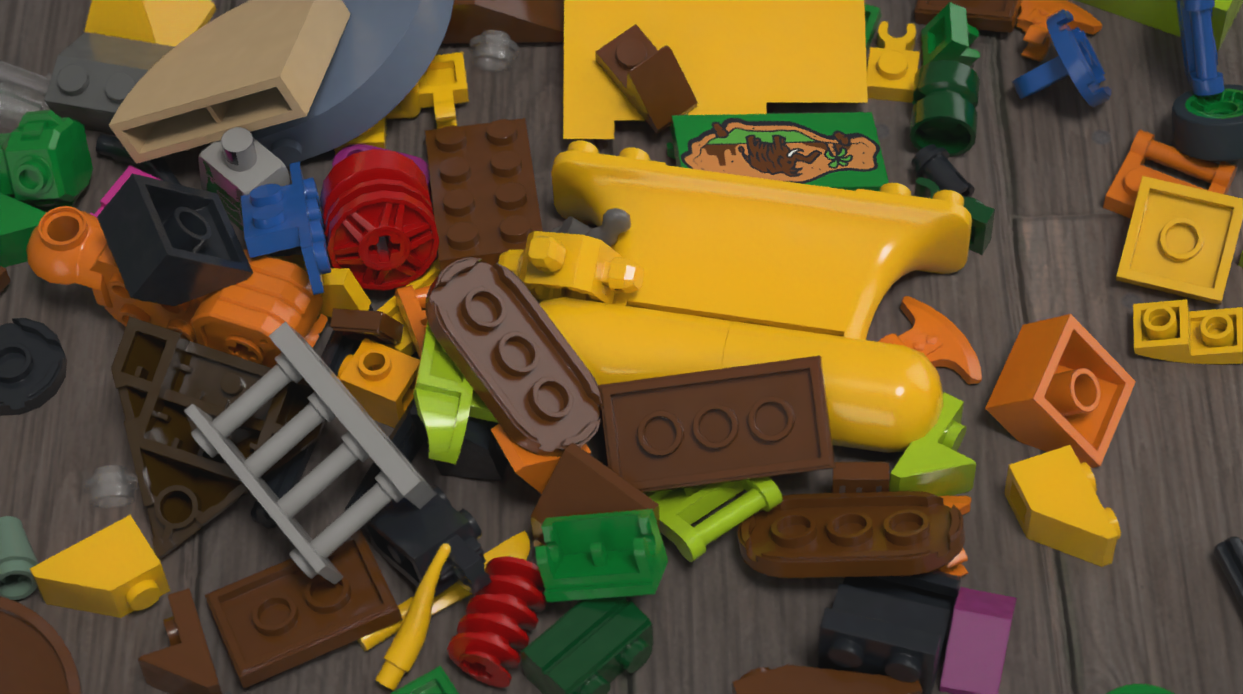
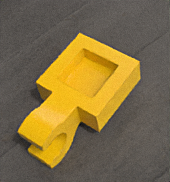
[418,52,469,129]

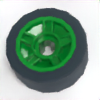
[1172,84,1243,161]

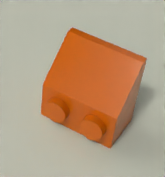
[985,314,1136,468]

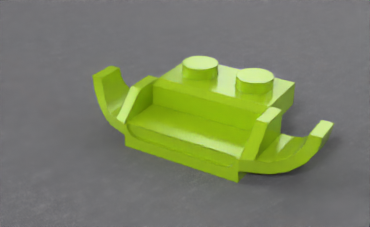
[413,320,499,464]

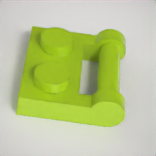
[644,477,783,562]

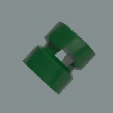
[910,60,980,157]

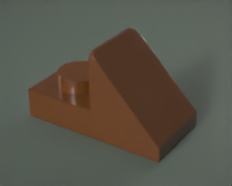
[596,24,698,134]
[138,588,222,694]

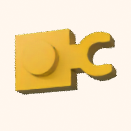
[867,21,920,103]

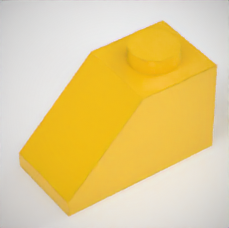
[30,514,171,618]

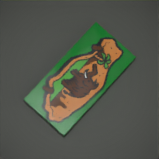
[670,112,889,191]

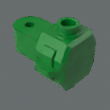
[0,110,93,212]

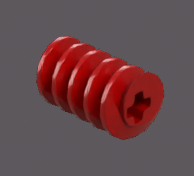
[447,556,547,688]

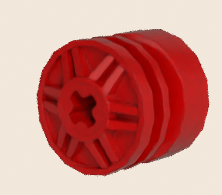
[320,149,439,291]

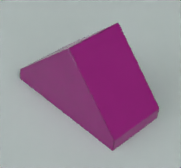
[939,587,1017,694]

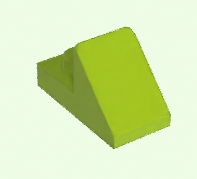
[889,392,976,496]

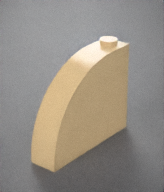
[109,0,351,164]

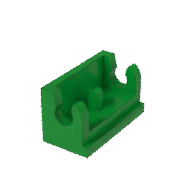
[535,509,668,602]

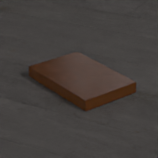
[205,529,403,688]

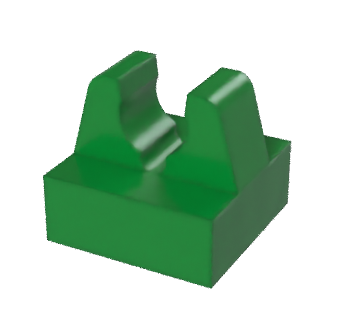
[921,2,980,67]

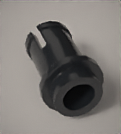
[911,144,975,197]

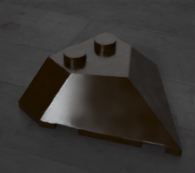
[111,317,326,560]

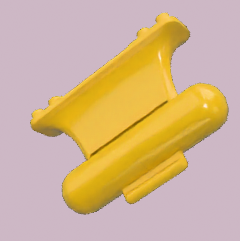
[539,140,972,453]

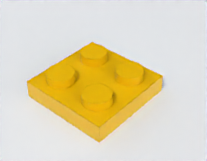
[1116,176,1243,305]

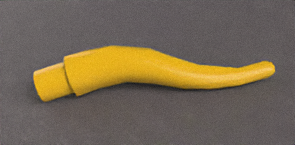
[375,543,451,691]

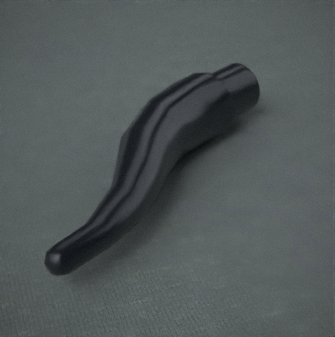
[96,134,182,185]

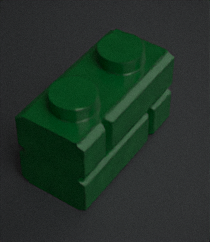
[521,596,654,694]

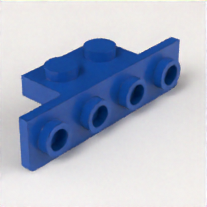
[241,162,331,295]

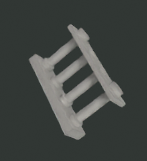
[185,322,436,584]

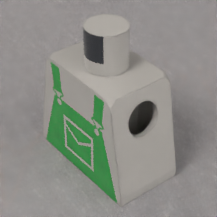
[198,127,292,232]

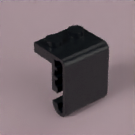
[817,570,961,694]

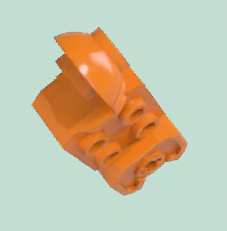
[26,206,328,368]

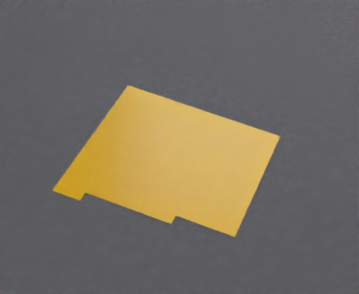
[563,0,868,139]

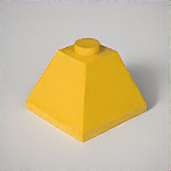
[84,0,216,47]

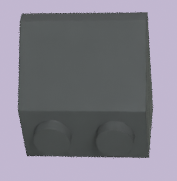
[44,32,174,134]

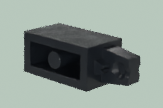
[364,485,492,598]

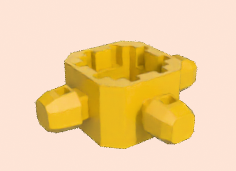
[498,231,644,304]

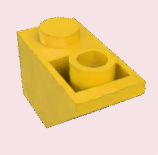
[1004,445,1121,567]

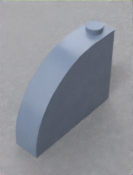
[252,0,454,166]

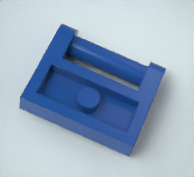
[1176,0,1225,96]

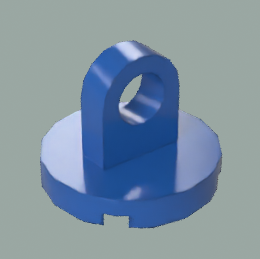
[1012,9,1111,108]

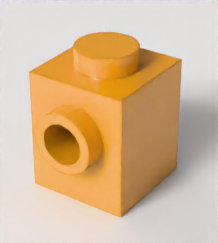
[337,338,420,428]

